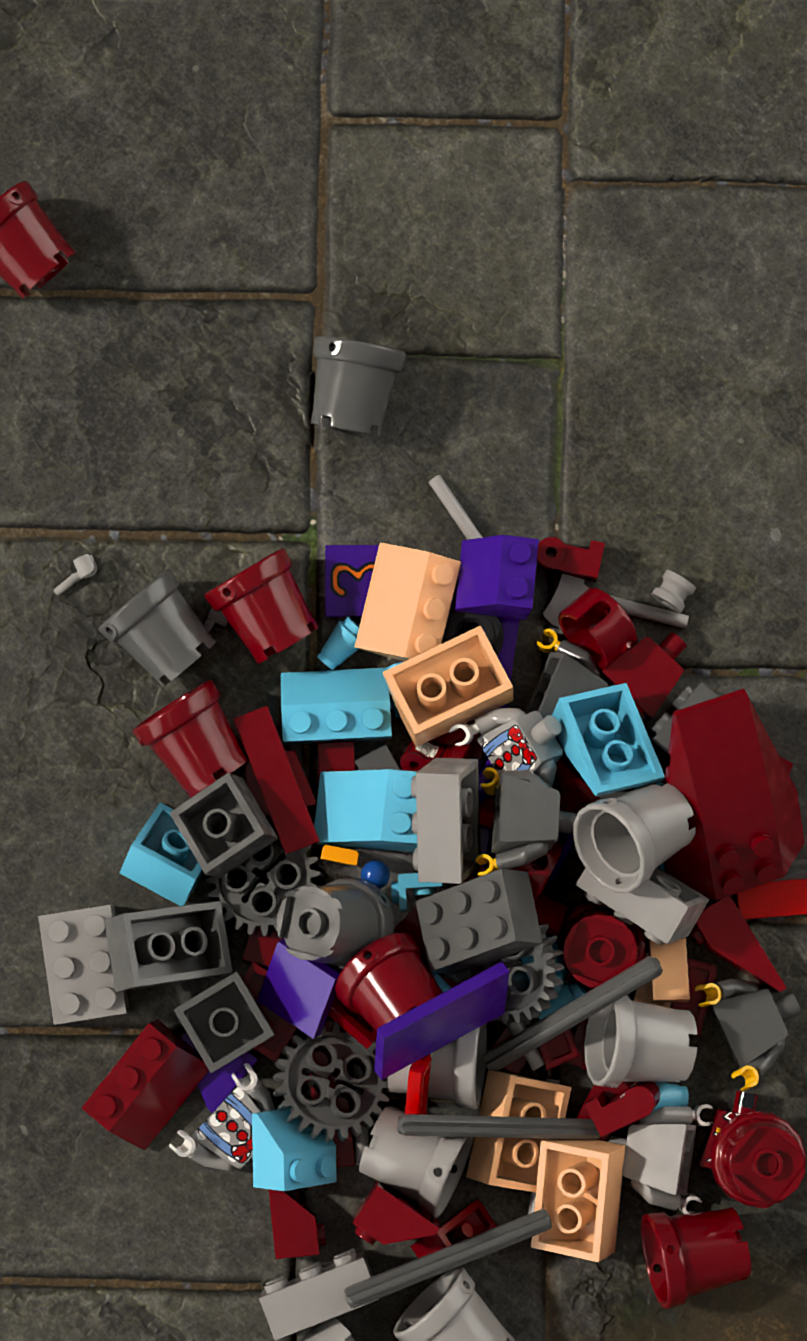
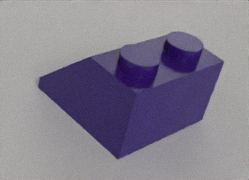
[455,535,539,620]

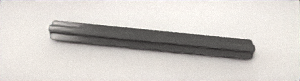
[483,956,663,1071]
[397,1114,600,1140]
[344,1209,552,1308]

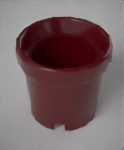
[0,181,76,300]
[204,548,319,664]
[132,680,249,798]
[556,902,647,992]
[335,933,443,1031]
[710,1111,806,1209]
[641,1207,751,1309]

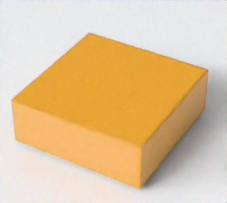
[320,845,359,867]

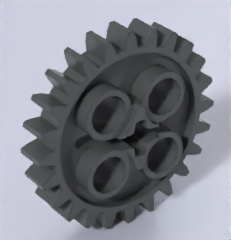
[206,822,324,937]
[456,914,564,1024]
[272,1022,389,1143]

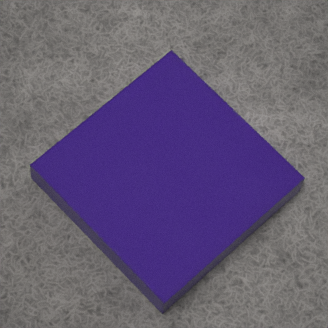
[257,939,340,1039]

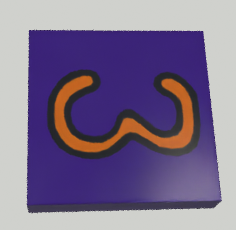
[325,545,397,618]

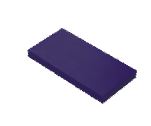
[374,962,510,1080]

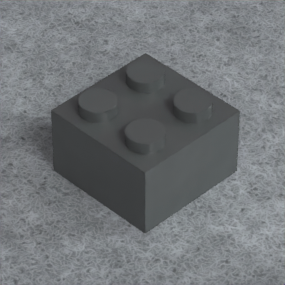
[170,773,278,878]
[173,971,276,1073]

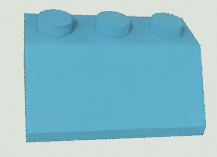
[281,667,392,745]

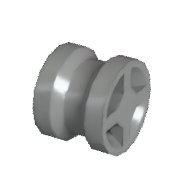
[651,570,696,613]

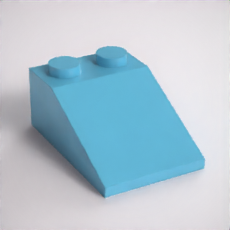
[552,683,665,796]
[314,769,417,852]

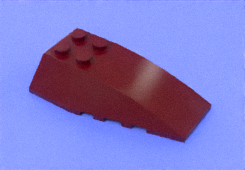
[663,688,805,900]

